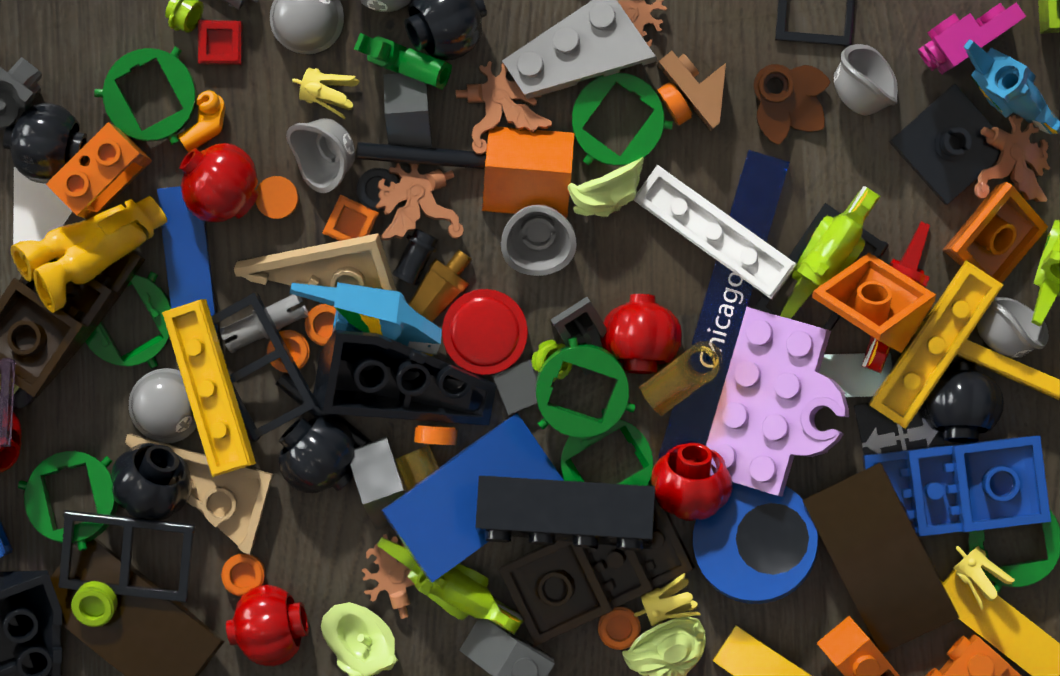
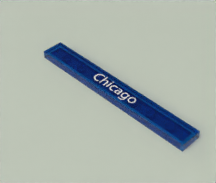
[656,150,790,472]

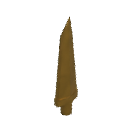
[409,249,472,322]

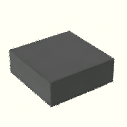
[492,359,538,415]

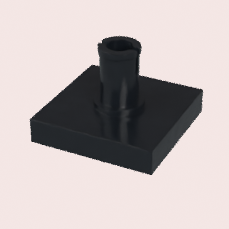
[889,84,1001,205]

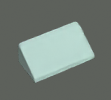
[819,353,892,397]

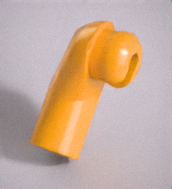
[178,90,226,152]

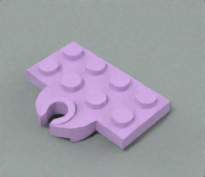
[706,307,849,497]

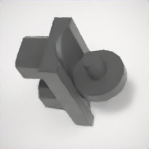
[0,57,42,130]

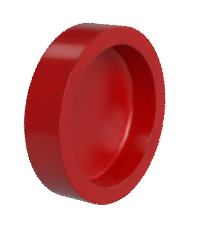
[442,289,528,375]

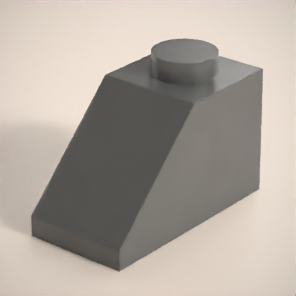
[459,619,555,676]

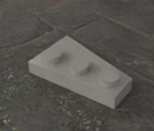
[502,0,657,99]

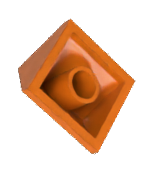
[482,126,574,218]
[942,182,1048,283]
[812,253,936,353]

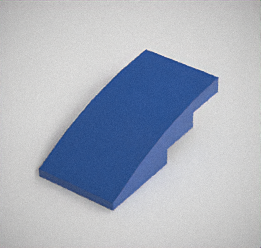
[381,413,564,583]
[862,435,1051,537]

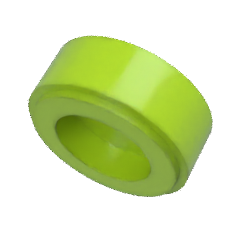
[71,581,118,627]

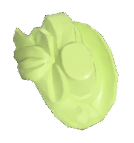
[567,157,644,217]
[321,602,398,676]
[622,616,706,676]

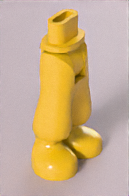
[10,196,167,313]

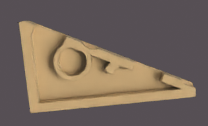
[234,233,397,291]
[125,434,274,555]

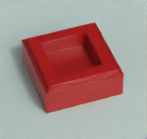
[198,20,243,65]

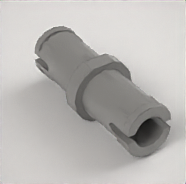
[220,294,309,353]

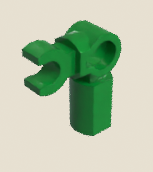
[354,33,452,90]

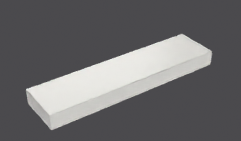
[634,165,797,300]

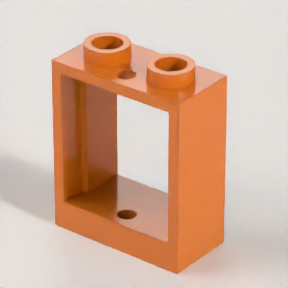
[46,122,152,219]

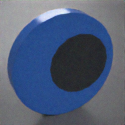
[693,482,818,604]

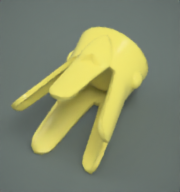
[292,67,360,119]
[953,546,1015,610]
[634,573,701,627]

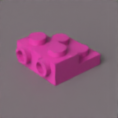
[918,2,1026,75]

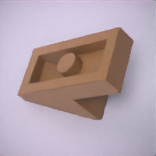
[657,51,726,131]

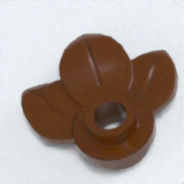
[754,64,831,145]

